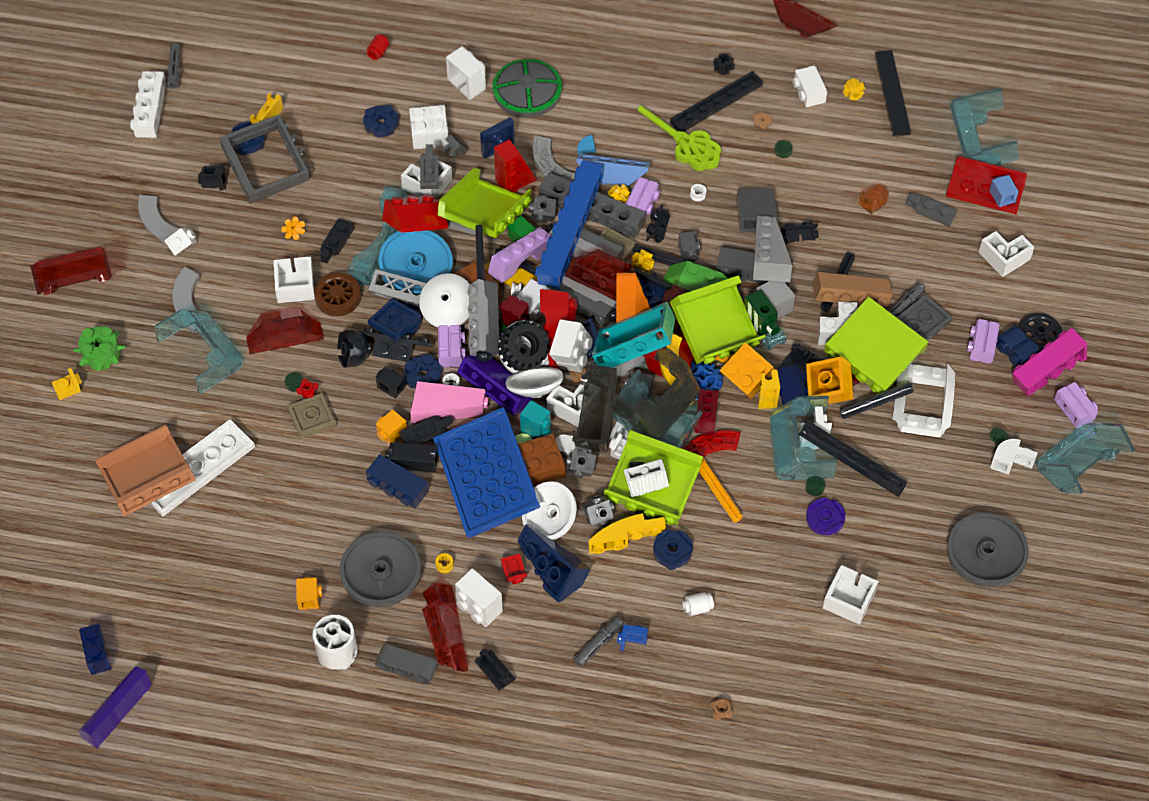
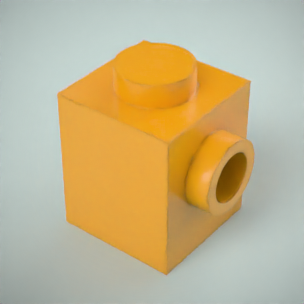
[376,410,407,444]
[296,577,322,610]

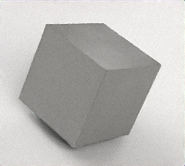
[756,281,795,320]

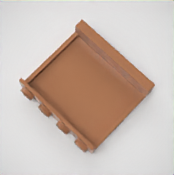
[95,424,196,516]

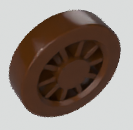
[314,272,361,316]

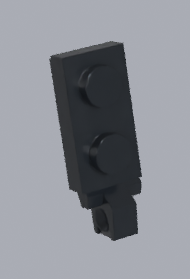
[320,218,355,264]
[399,416,453,444]

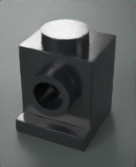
[198,165,228,191]
[376,367,407,399]

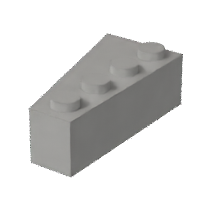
[753,216,792,282]

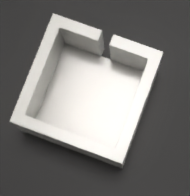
[446,47,486,100]
[409,105,449,149]
[274,257,315,303]
[549,320,593,373]
[823,565,878,625]
[455,569,503,627]

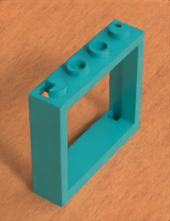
[592,302,675,372]

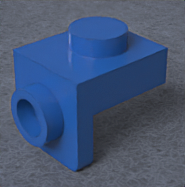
[617,625,648,651]

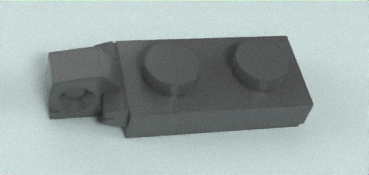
[420,144,439,189]
[906,193,957,227]

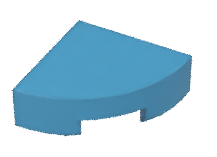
[577,135,595,155]

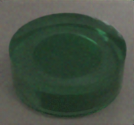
[774,140,793,158]
[285,372,303,392]
[989,427,1009,445]
[805,476,825,496]

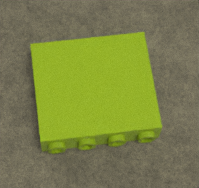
[438,167,532,238]
[670,276,765,365]
[824,297,928,394]
[604,430,703,526]

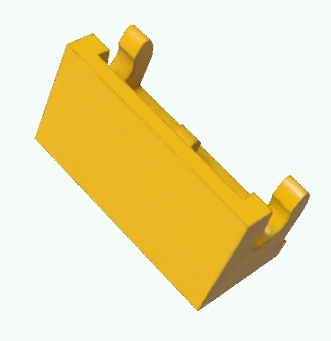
[250,92,283,124]
[758,370,780,409]

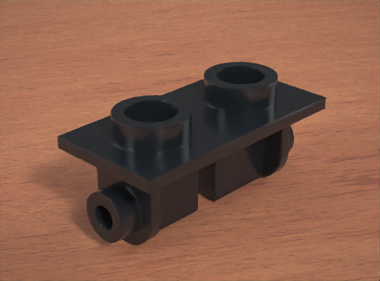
[646,204,670,243]
[780,221,819,243]
[475,649,516,691]

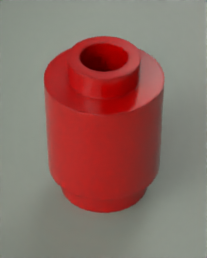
[366,34,390,60]

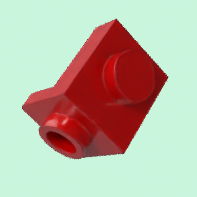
[500,554,527,585]

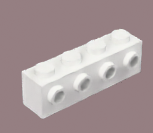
[130,71,166,138]

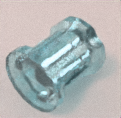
[762,328,786,351]

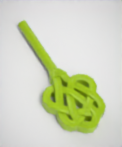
[637,105,721,171]

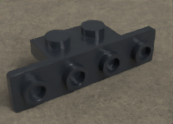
[358,328,434,362]

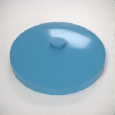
[378,230,453,296]

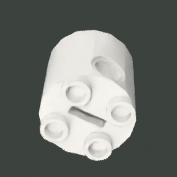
[313,615,358,669]

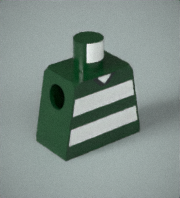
[745,289,780,336]

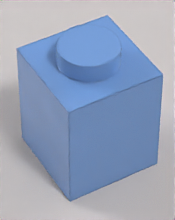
[990,175,1018,207]

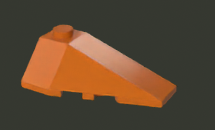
[616,273,650,337]

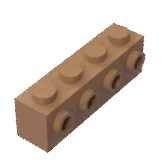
[812,272,893,308]

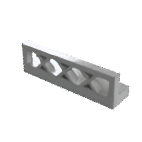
[369,269,445,308]

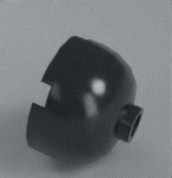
[337,330,371,368]

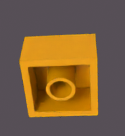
[719,342,775,399]
[806,356,853,406]

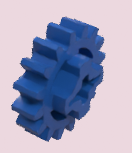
[685,362,723,400]

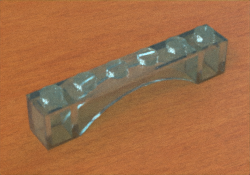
[348,186,407,287]

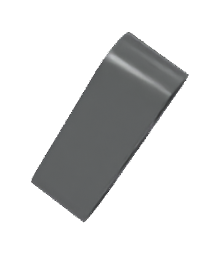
[375,644,438,684]

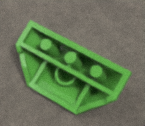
[663,261,739,298]

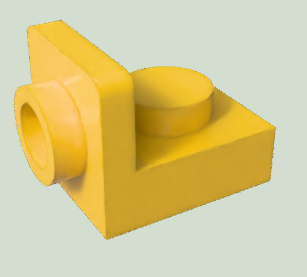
[52,368,82,400]

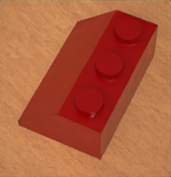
[382,194,448,233]

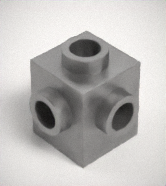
[528,195,556,223]
[565,449,597,478]
[582,495,615,526]

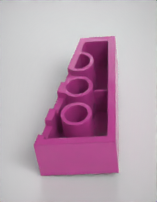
[1012,328,1087,396]

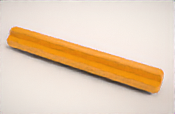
[699,458,743,523]

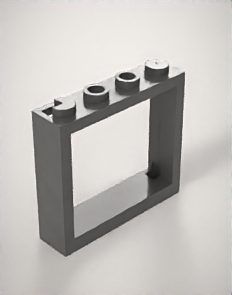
[220,114,311,204]

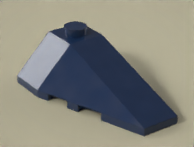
[517,524,591,602]

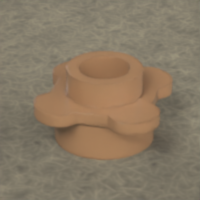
[710,699,733,721]

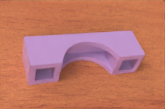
[488,227,552,283]

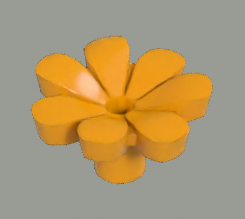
[281,216,305,240]

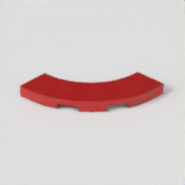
[683,430,741,457]

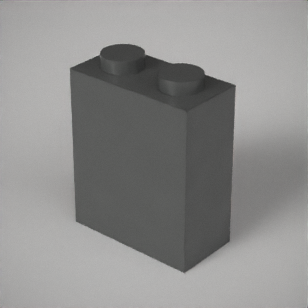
[736,189,777,232]

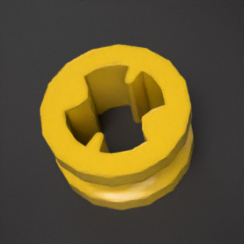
[435,553,454,574]

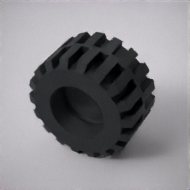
[498,320,550,371]

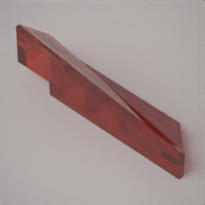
[422,583,468,672]

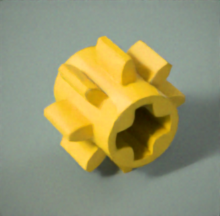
[843,78,865,100]
[608,184,630,204]
[631,250,654,272]

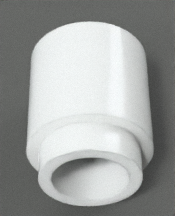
[682,592,714,616]

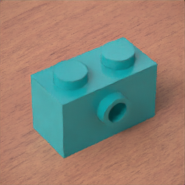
[520,401,552,440]

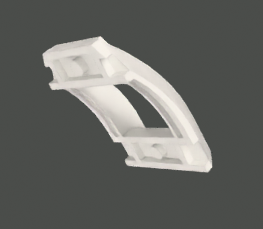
[892,364,955,437]

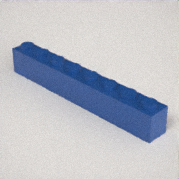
[535,160,603,289]

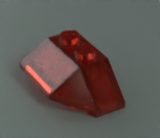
[773,0,838,38]
[565,249,635,300]
[246,307,324,354]

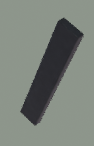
[875,50,911,136]
[670,71,763,132]
[798,420,907,497]

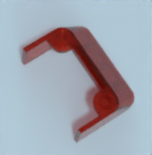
[30,245,113,295]

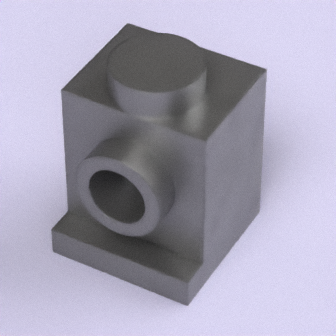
[678,231,700,262]

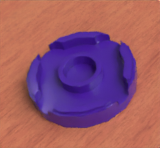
[806,498,845,535]

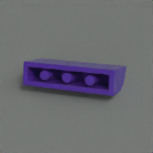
[457,355,535,415]
[79,666,152,748]

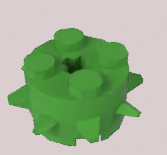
[73,326,126,371]

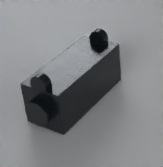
[385,442,438,472]

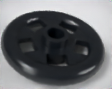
[1018,313,1062,352]

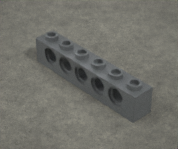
[539,172,646,238]

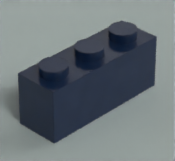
[366,454,429,509]

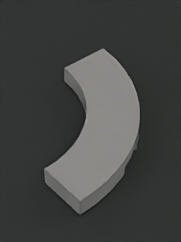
[533,135,576,181]
[138,195,180,244]
[173,267,206,334]

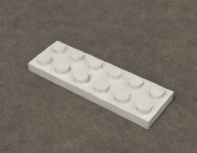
[150,419,255,517]

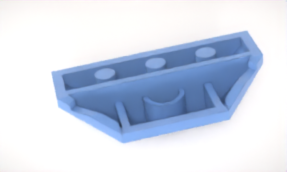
[577,153,650,186]

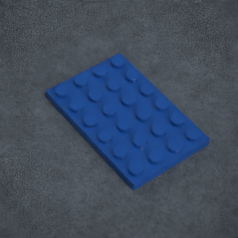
[433,407,541,538]

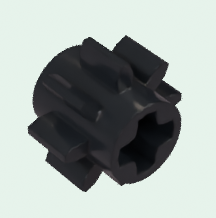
[713,54,734,75]

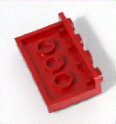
[946,156,1027,215]

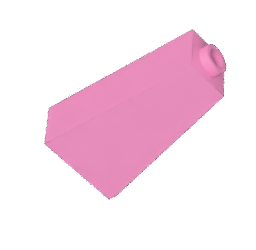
[411,381,489,424]

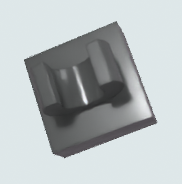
[444,134,468,158]

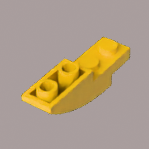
[588,514,666,554]

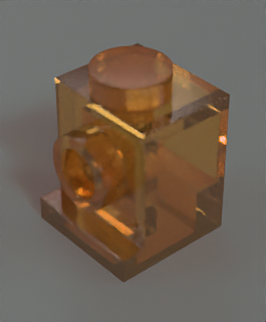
[859,184,889,214]

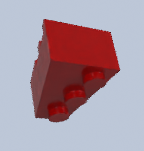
[494,140,537,192]

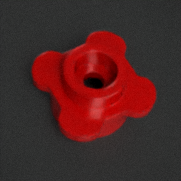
[296,379,319,398]

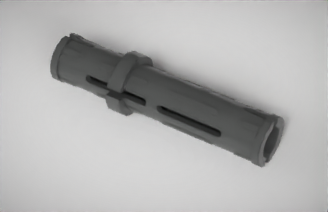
[167,43,181,89]
[888,283,925,317]
[573,616,624,667]

